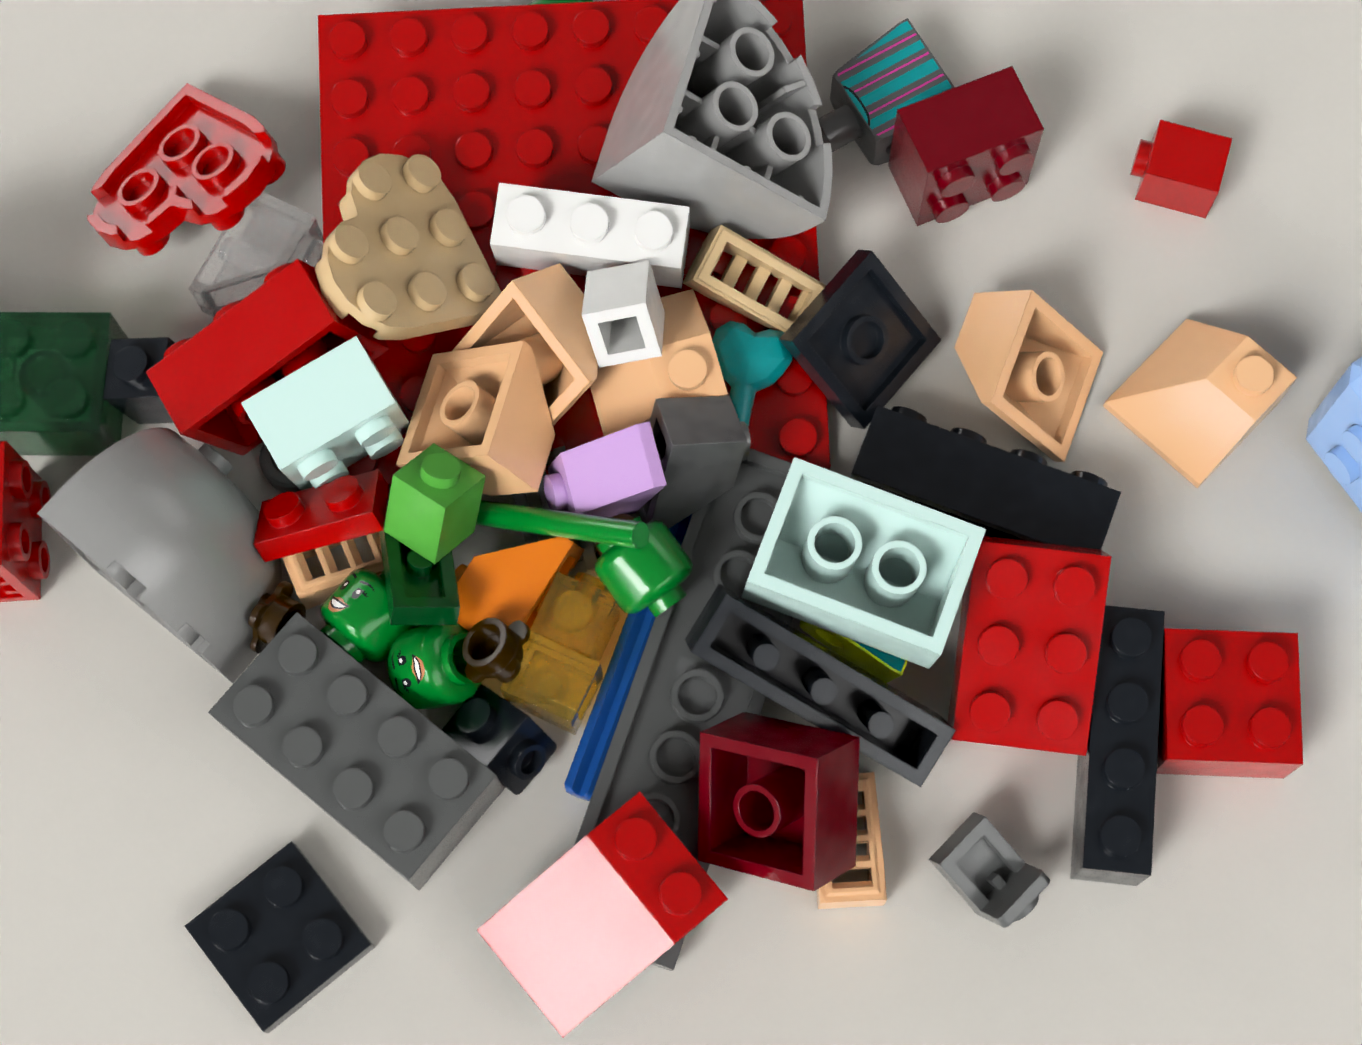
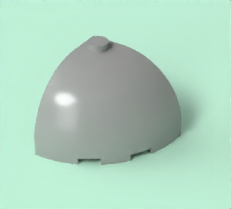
[591,0,833,239]
[37,427,282,683]

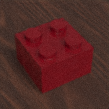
[888,66,1044,226]
[698,712,860,891]

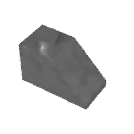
[638,396,751,529]

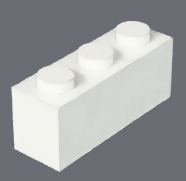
[490,183,690,288]

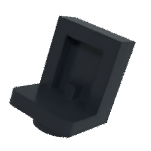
[442,684,557,795]

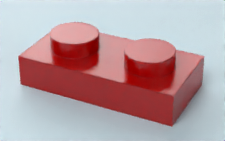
[253,469,389,562]

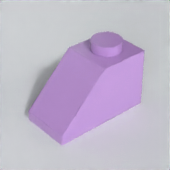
[543,421,667,518]

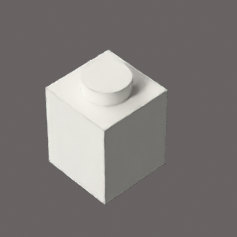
[582,260,665,368]

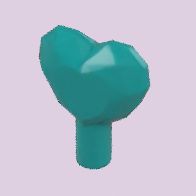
[712,321,792,426]

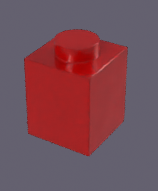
[1130,120,1233,219]

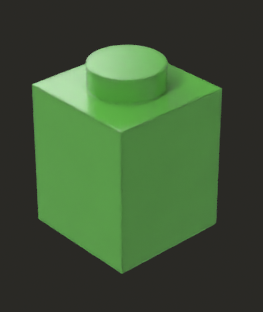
[384,443,486,564]

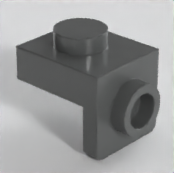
[928,812,1050,928]

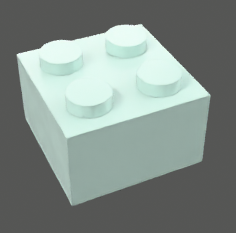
[241,336,410,490]

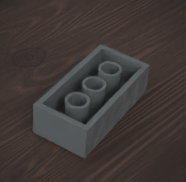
[208,612,504,890]

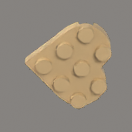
[315,154,502,340]

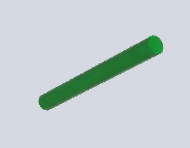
[476,500,649,549]

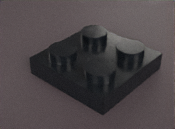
[779,250,941,429]
[185,841,375,1033]

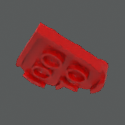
[87,83,286,256]

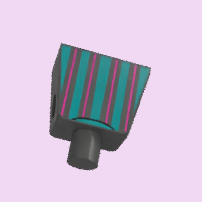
[818,18,955,165]

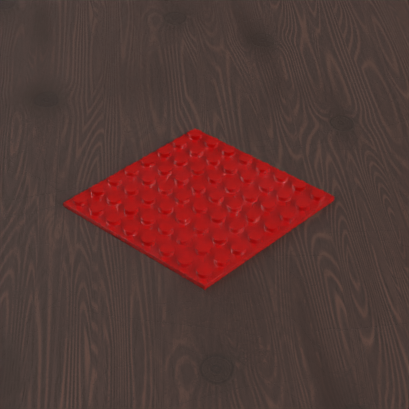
[318,0,831,484]

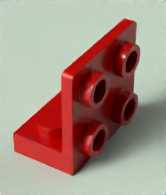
[0,441,51,602]

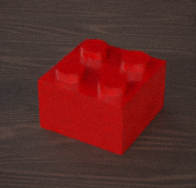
[1157,628,1303,779]

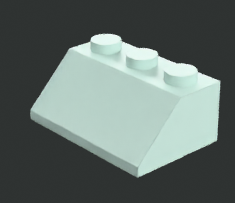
[741,457,986,669]

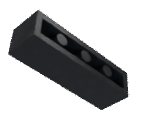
[850,405,1121,550]
[685,584,956,787]
[1070,605,1165,886]

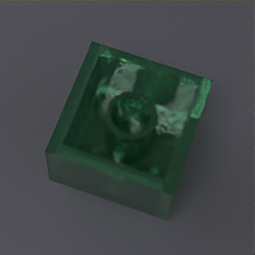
[0,312,129,456]

